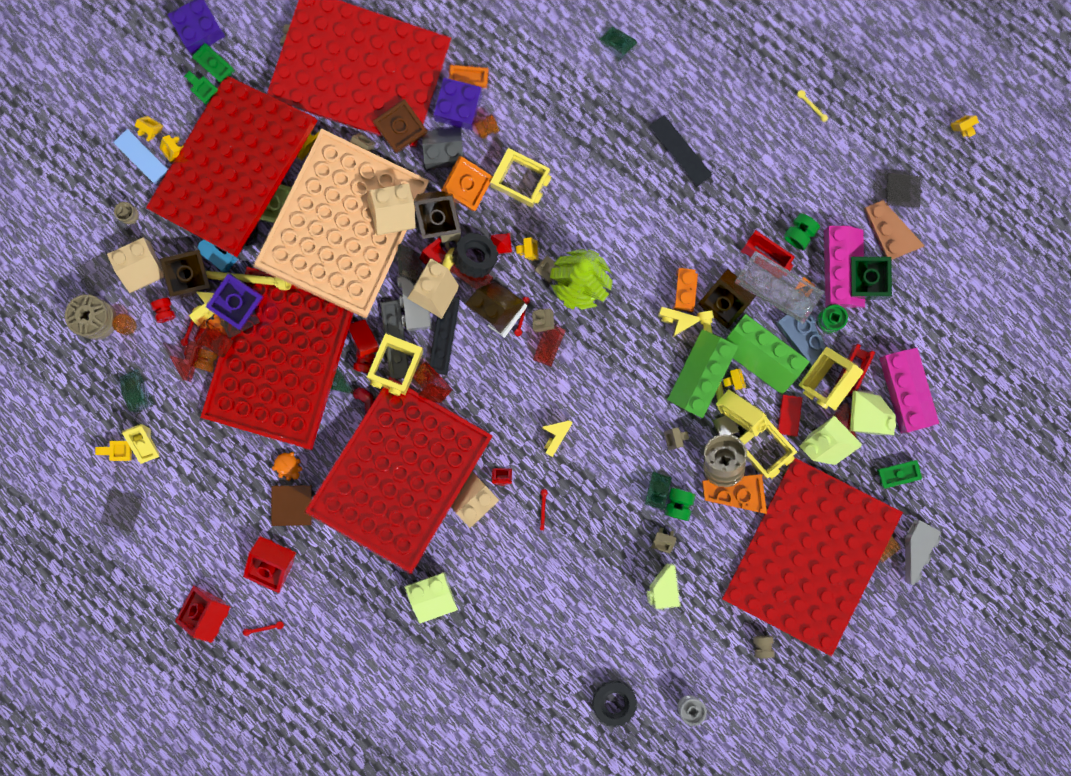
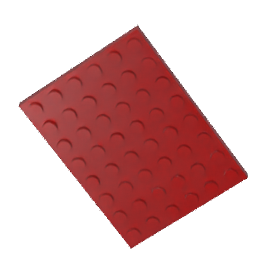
[267,0,451,148]
[146,76,318,257]
[200,267,353,450]
[305,377,493,574]
[722,458,903,657]

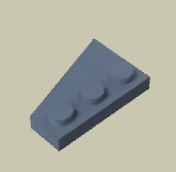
[775,300,825,368]

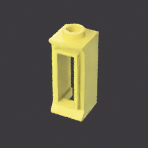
[716,389,769,437]

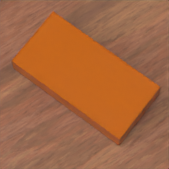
[449,65,489,89]

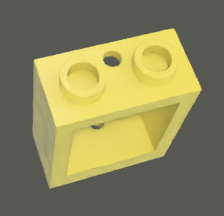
[490,148,552,208]
[367,333,423,396]
[799,346,864,410]
[738,420,797,479]

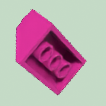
[824,226,865,308]
[879,348,940,434]

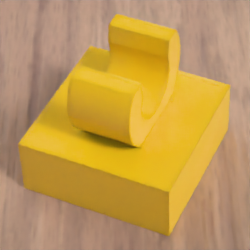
[950,115,979,138]
[135,116,164,141]
[159,135,183,163]
[516,237,539,261]
[723,369,746,390]

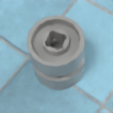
[677,695,707,726]

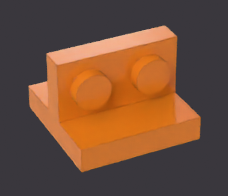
[441,156,493,211]

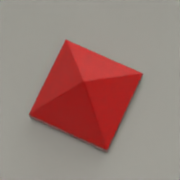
[491,233,512,254]
[492,468,512,486]

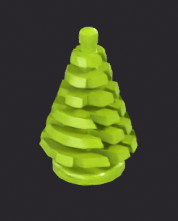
[550,249,613,310]

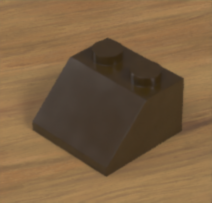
[414,191,462,239]
[160,250,210,301]
[698,269,758,329]
[465,281,525,334]

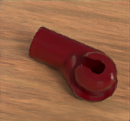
[353,387,374,414]

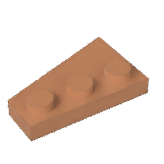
[864,200,924,260]

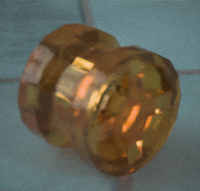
[113,314,137,335]

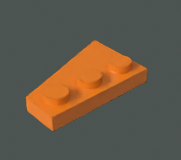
[702,474,767,514]

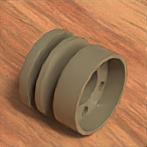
[65,294,117,340]
[703,434,747,487]

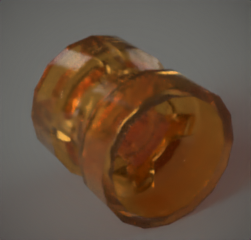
[474,114,500,140]
[193,348,218,373]

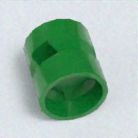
[783,213,820,251]
[816,305,848,334]
[664,488,696,522]

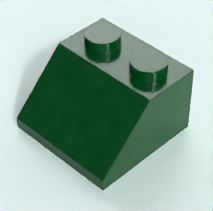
[851,257,892,300]

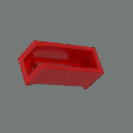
[741,230,795,278]
[833,344,875,398]

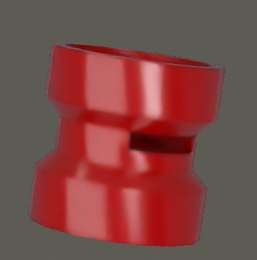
[150,298,176,323]
[352,351,376,373]

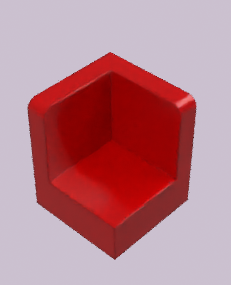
[419,238,447,265]

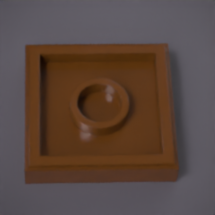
[373,99,428,154]
[271,485,313,526]

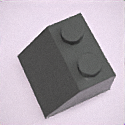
[422,127,464,170]

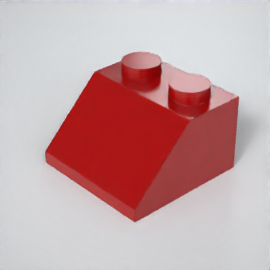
[243,536,296,593]
[175,585,231,643]

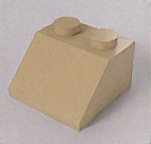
[367,183,416,236]
[107,237,164,293]
[407,259,459,319]
[451,472,500,528]

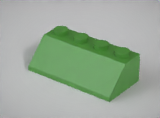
[725,314,810,395]
[667,329,739,418]

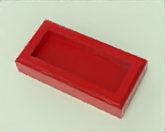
[348,319,379,357]
[777,395,803,437]

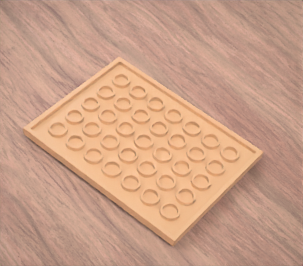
[254,129,429,318]

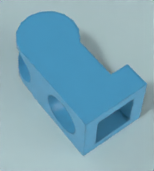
[198,240,238,273]

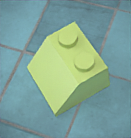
[799,416,862,465]
[647,563,680,609]
[405,572,458,623]

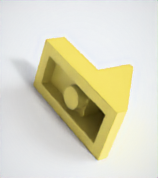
[189,291,215,326]
[658,307,700,337]
[542,420,573,457]
[122,424,159,464]

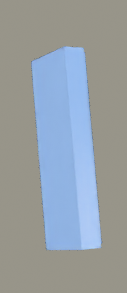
[113,129,168,185]

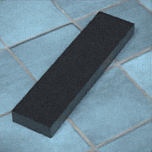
[649,115,713,188]
[428,297,460,376]

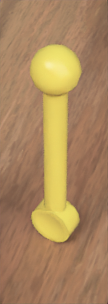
[797,90,828,122]

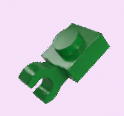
[185,70,218,105]

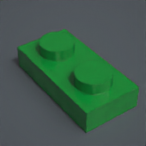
[192,43,235,83]
[877,460,922,489]

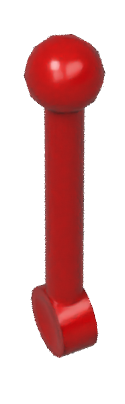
[514,297,530,337]
[180,308,194,346]
[540,489,548,531]
[243,621,284,636]

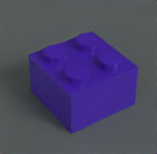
[167,0,226,55]
[434,78,482,131]
[205,274,264,330]

